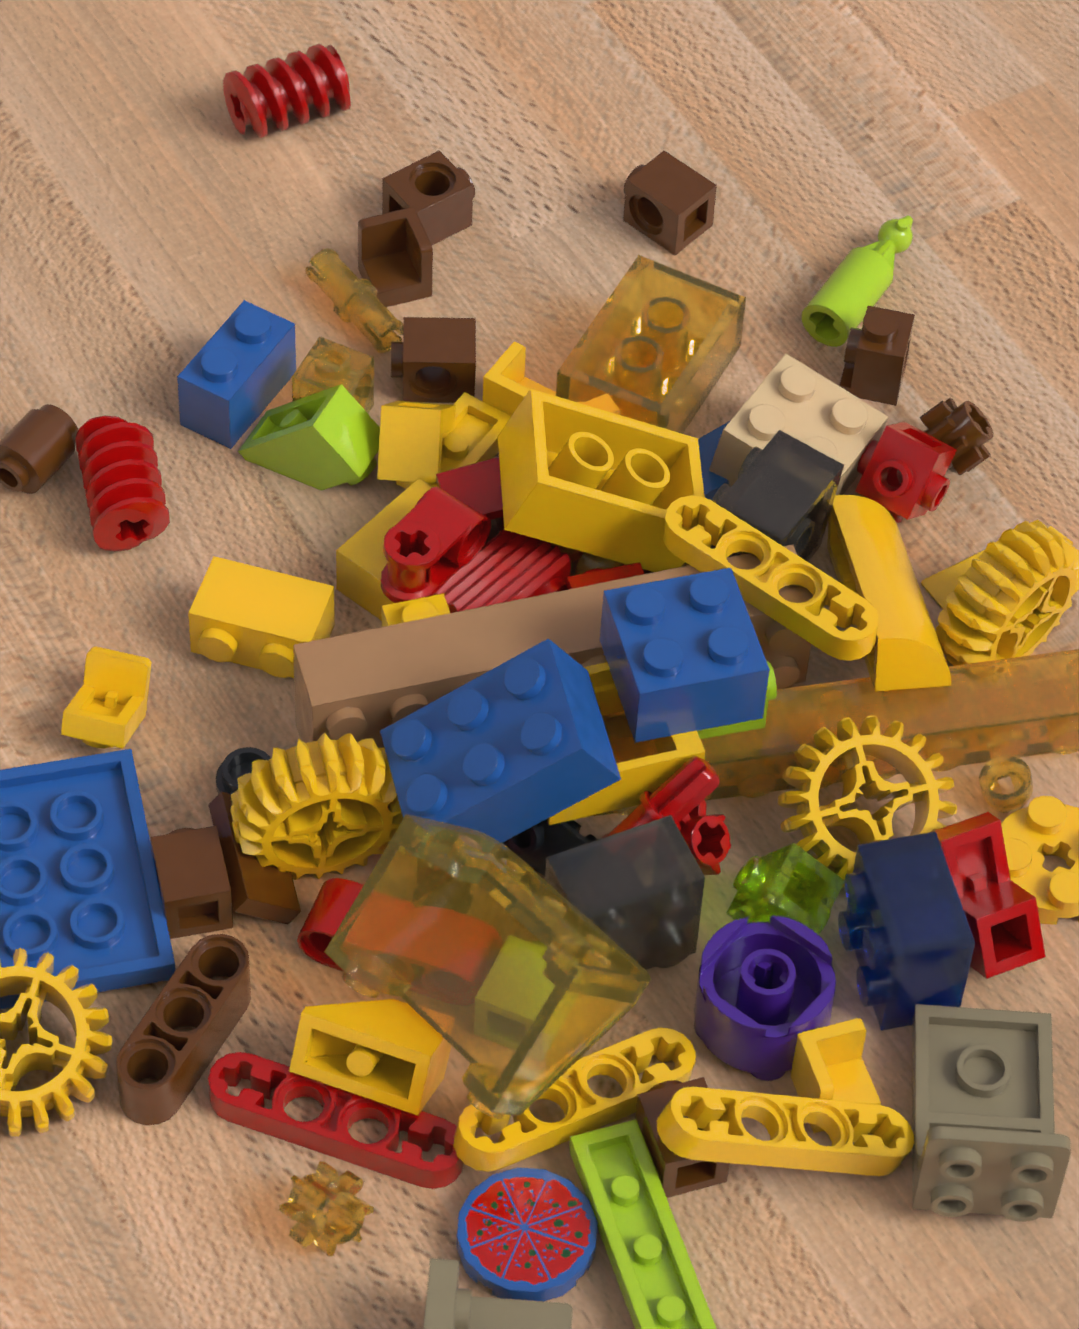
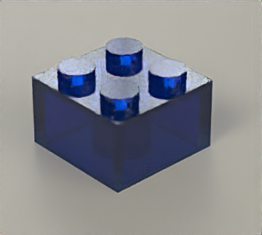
[838,831,975,1031]

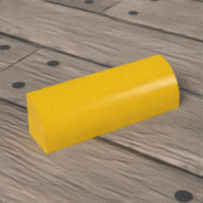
[827,495,951,692]

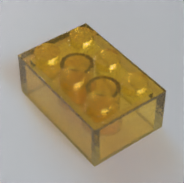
[556,255,746,434]

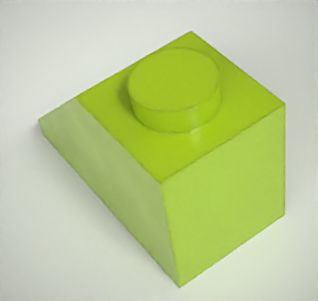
[238,384,380,491]

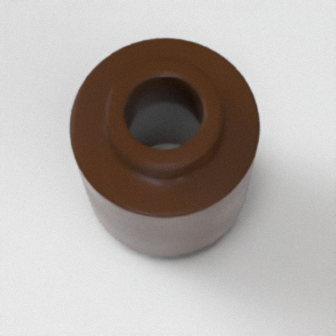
[0,404,78,494]

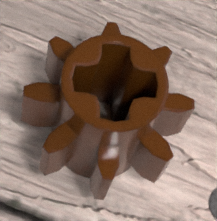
[920,398,994,475]

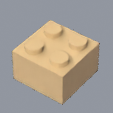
[709,353,888,536]

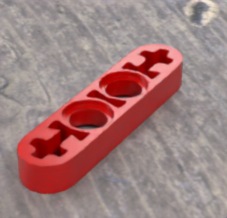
[208,1052,464,1189]

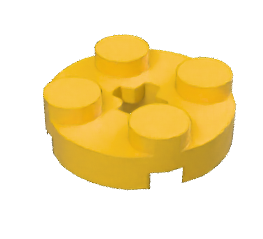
[1001,796,1079,925]

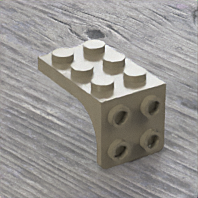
[912,1004,1071,1222]

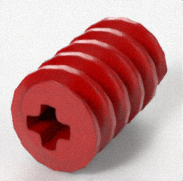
[223,44,351,138]
[75,416,170,552]

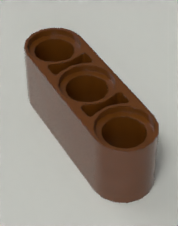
[116,934,251,1125]

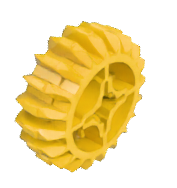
[935,520,1079,682]
[778,715,957,895]
[230,733,405,880]
[0,948,112,1137]

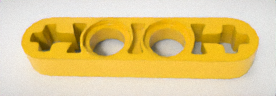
[663,495,879,661]
[454,1027,696,1172]
[657,1087,914,1176]

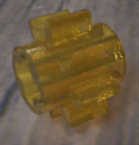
[279,1161,374,1256]

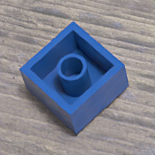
[600,568,770,743]

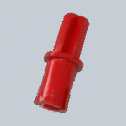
[600,756,720,871]

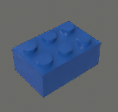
[380,638,621,870]

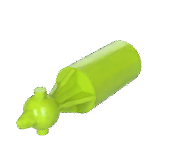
[801,215,913,347]

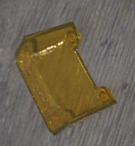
[325,814,651,1119]

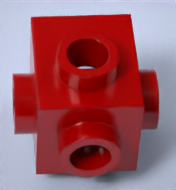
[855,422,957,522]

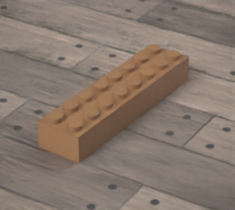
[293,544,813,748]

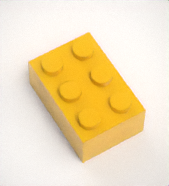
[498,389,705,572]

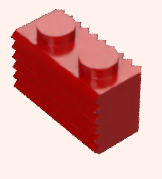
[434,529,571,613]

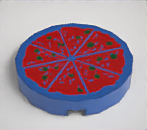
[456,1168,597,1302]

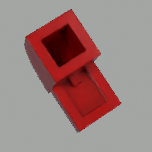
[928,812,1046,979]

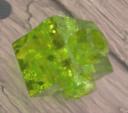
[726,843,845,935]

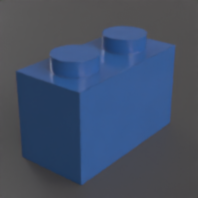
[177,300,296,449]

